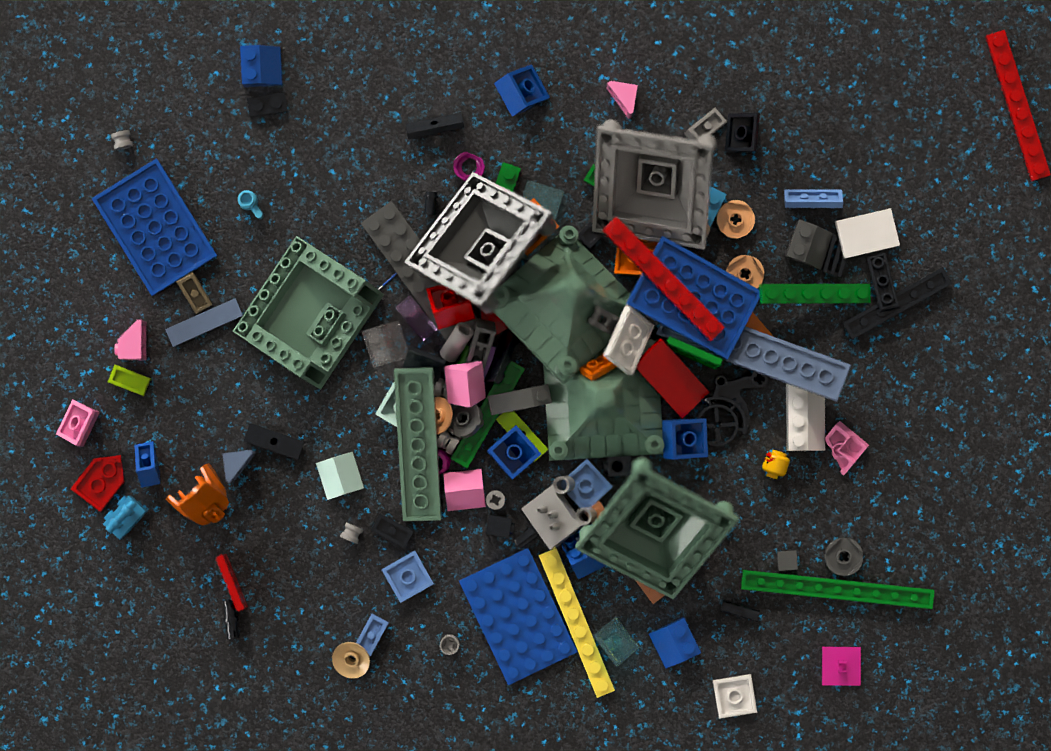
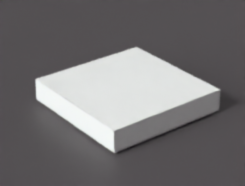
[713,674,757,719]

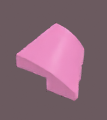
[825,421,869,475]

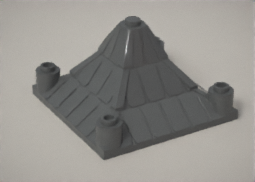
[404,172,557,314]

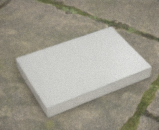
[835,208,900,259]
[603,305,655,375]

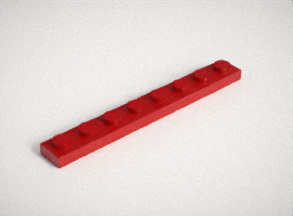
[985,30,1051,181]
[602,216,725,341]

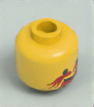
[762,450,790,479]

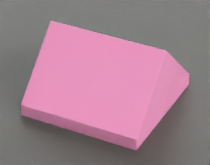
[606,81,638,119]
[444,361,486,407]
[56,400,100,447]
[443,469,486,511]

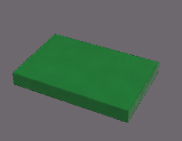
[666,336,723,370]

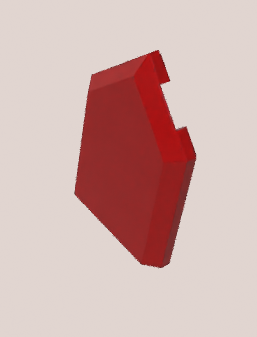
[71,455,124,512]

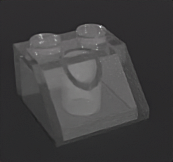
[362,321,408,369]

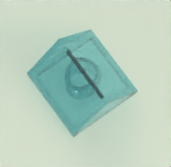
[593,617,639,667]

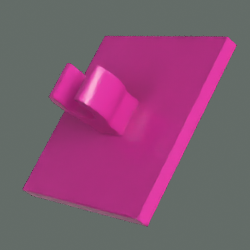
[822,647,861,686]

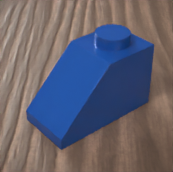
[134,441,160,487]

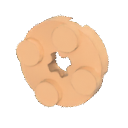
[716,200,755,239]
[726,255,764,289]

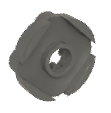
[448,404,484,439]
[824,537,863,576]

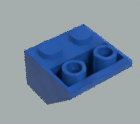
[561,524,607,579]

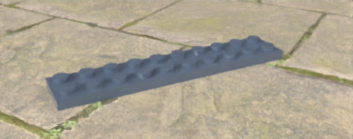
[656,324,851,402]

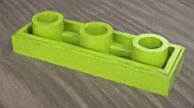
[496,411,549,462]

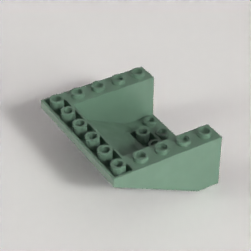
[233,236,384,390]

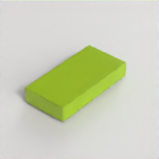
[108,365,151,396]

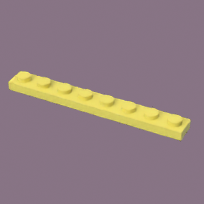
[539,548,615,698]

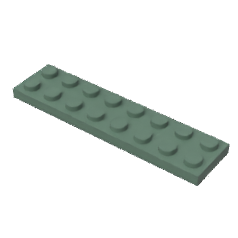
[394,368,442,521]

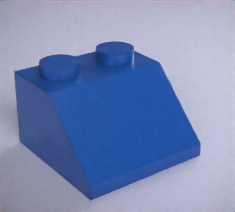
[240,45,282,87]
[494,64,550,117]
[662,418,708,460]
[487,425,541,480]
[649,617,701,668]

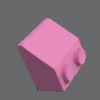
[115,320,146,360]

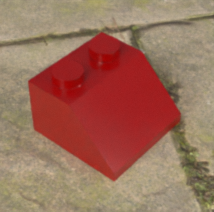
[426,284,475,330]

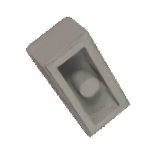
[684,108,727,141]

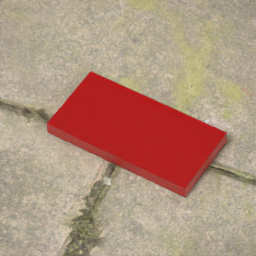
[636,338,709,419]

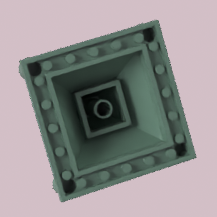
[494,226,642,385]
[543,339,664,461]
[576,458,739,599]

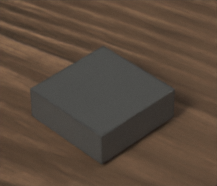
[777,550,798,571]

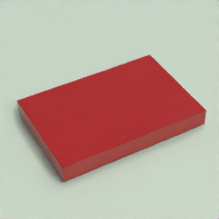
[216,553,248,611]

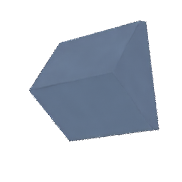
[223,450,257,483]

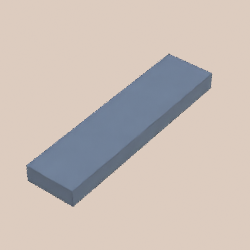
[165,298,243,347]

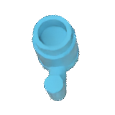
[238,190,264,219]

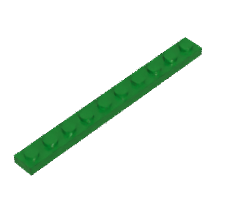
[741,570,935,609]

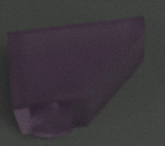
[395,295,437,341]

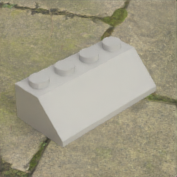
[786,383,825,451]

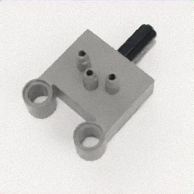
[515,476,597,549]

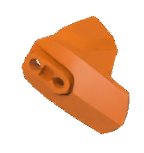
[166,463,229,525]

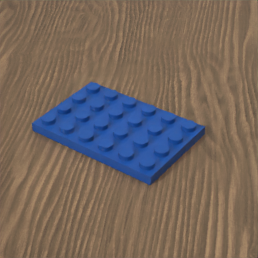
[91,158,217,296]
[626,236,760,360]
[459,548,578,685]

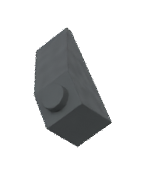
[465,318,496,373]
[487,384,552,415]

